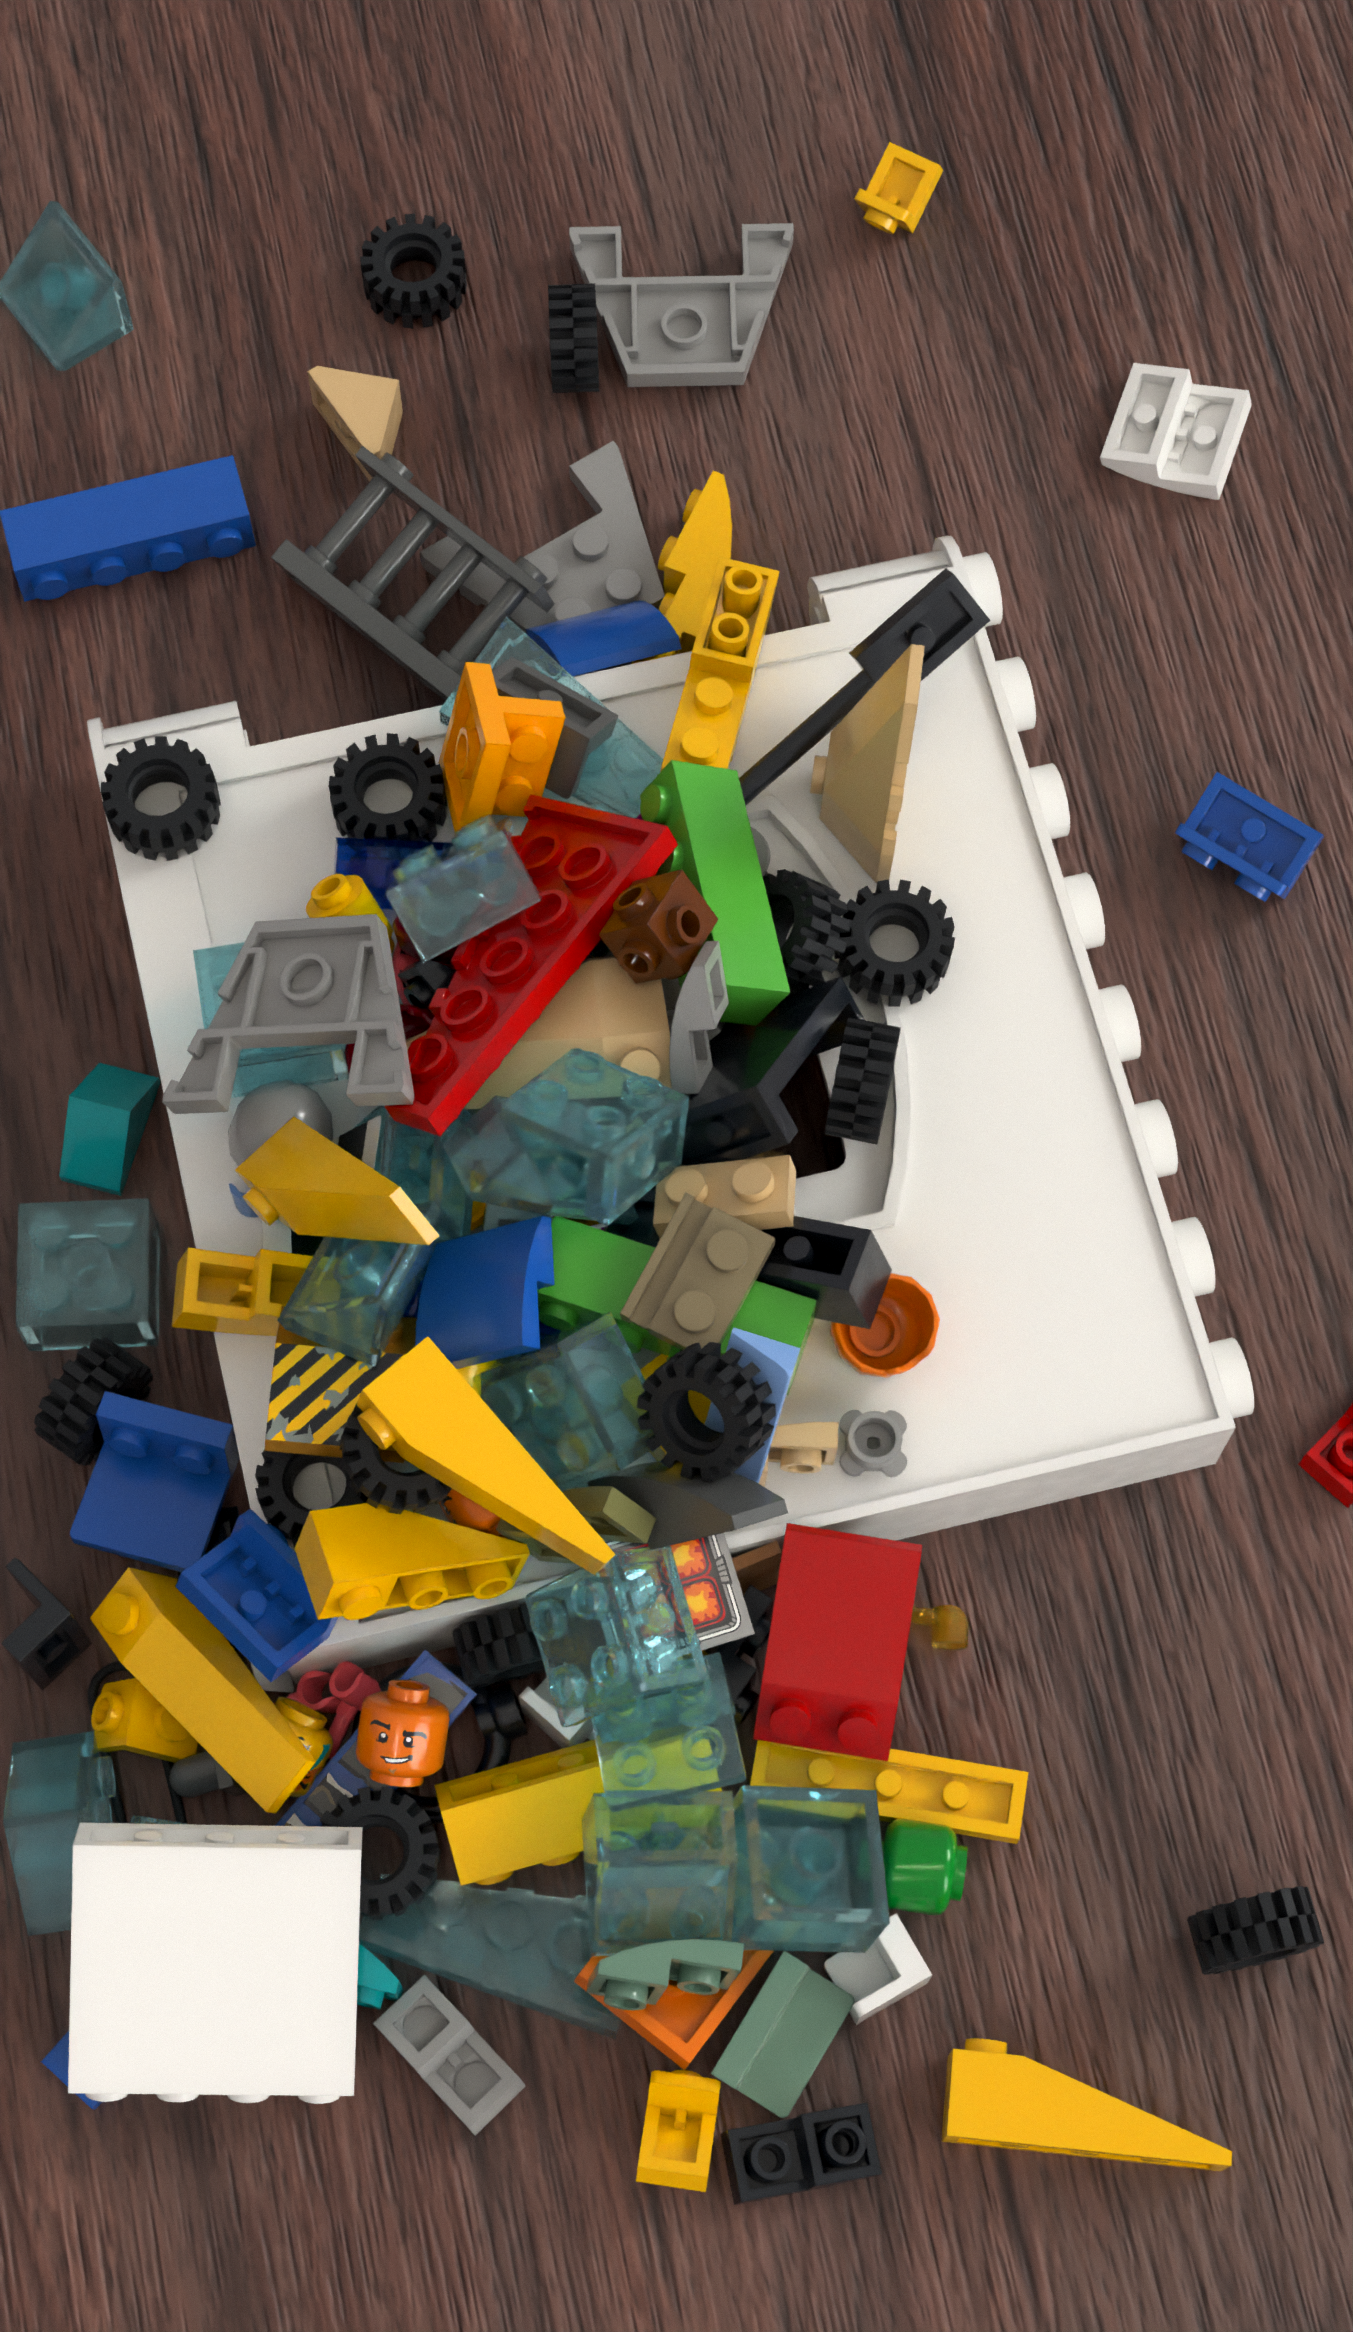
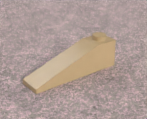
[810,644,925,883]
[406,956,675,1110]

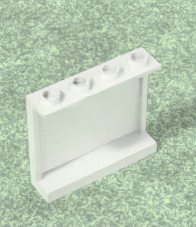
[68,1823,363,2104]

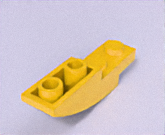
[631,470,732,664]
[660,557,780,772]

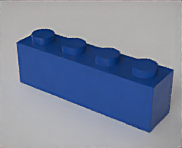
[0,455,256,602]

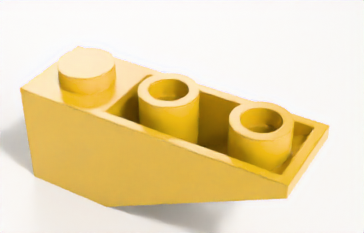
[294,1503,530,1620]

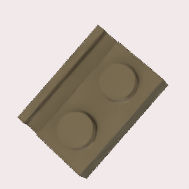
[620,1192,775,1351]

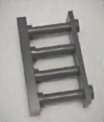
[271,446,555,704]

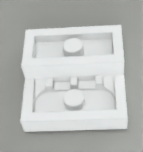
[1100,363,1252,500]

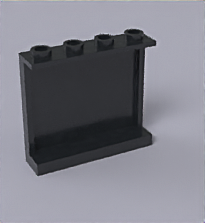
[542,976,865,1217]

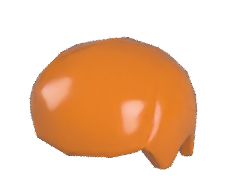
[830,1273,940,1378]

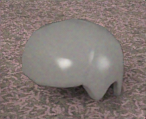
[228,1080,333,1166]

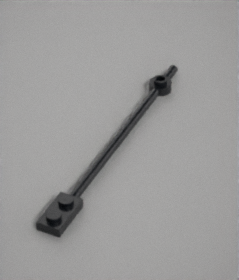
[739,568,991,806]

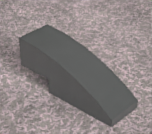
[587,1461,788,1550]

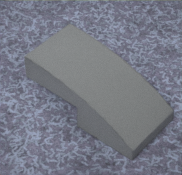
[669,941,729,1095]
[373,1975,526,2136]

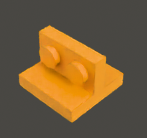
[438,662,566,846]

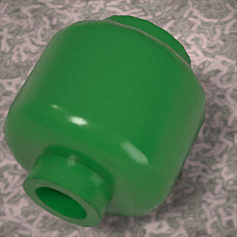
[865,1819,968,1915]

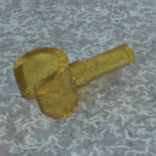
[911,1605,969,1650]

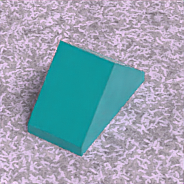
[59,1063,161,1196]

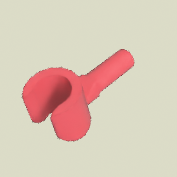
[328,1661,381,1759]
[273,1670,341,1714]

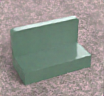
[711,1951,855,2118]

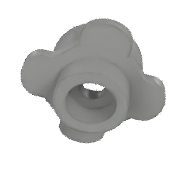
[839,1410,907,1477]

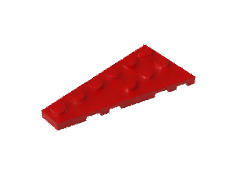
[384,794,678,1136]

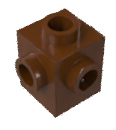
[599,870,718,984]

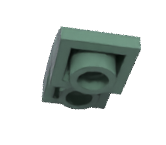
[586,1939,744,2010]

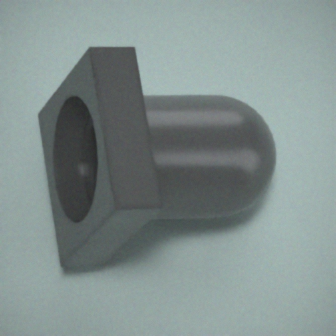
[169,1751,247,1798]

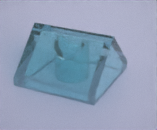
[0,201,134,371]
[278,1201,442,1367]

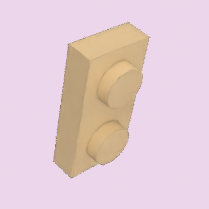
[653,1155,796,1239]

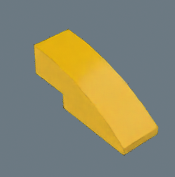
[172,1247,392,1336]

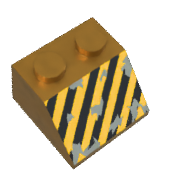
[264,1305,417,1463]

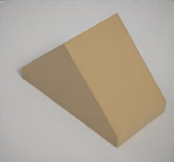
[307,366,403,481]

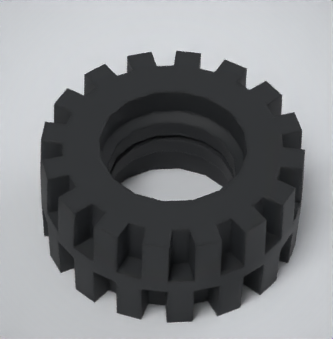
[101,736,221,861]

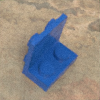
[70,1391,240,1572]

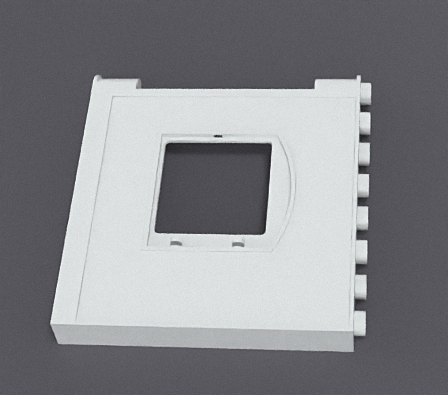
[87,536,1254,1685]

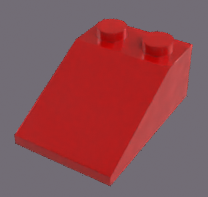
[753,1523,922,1761]

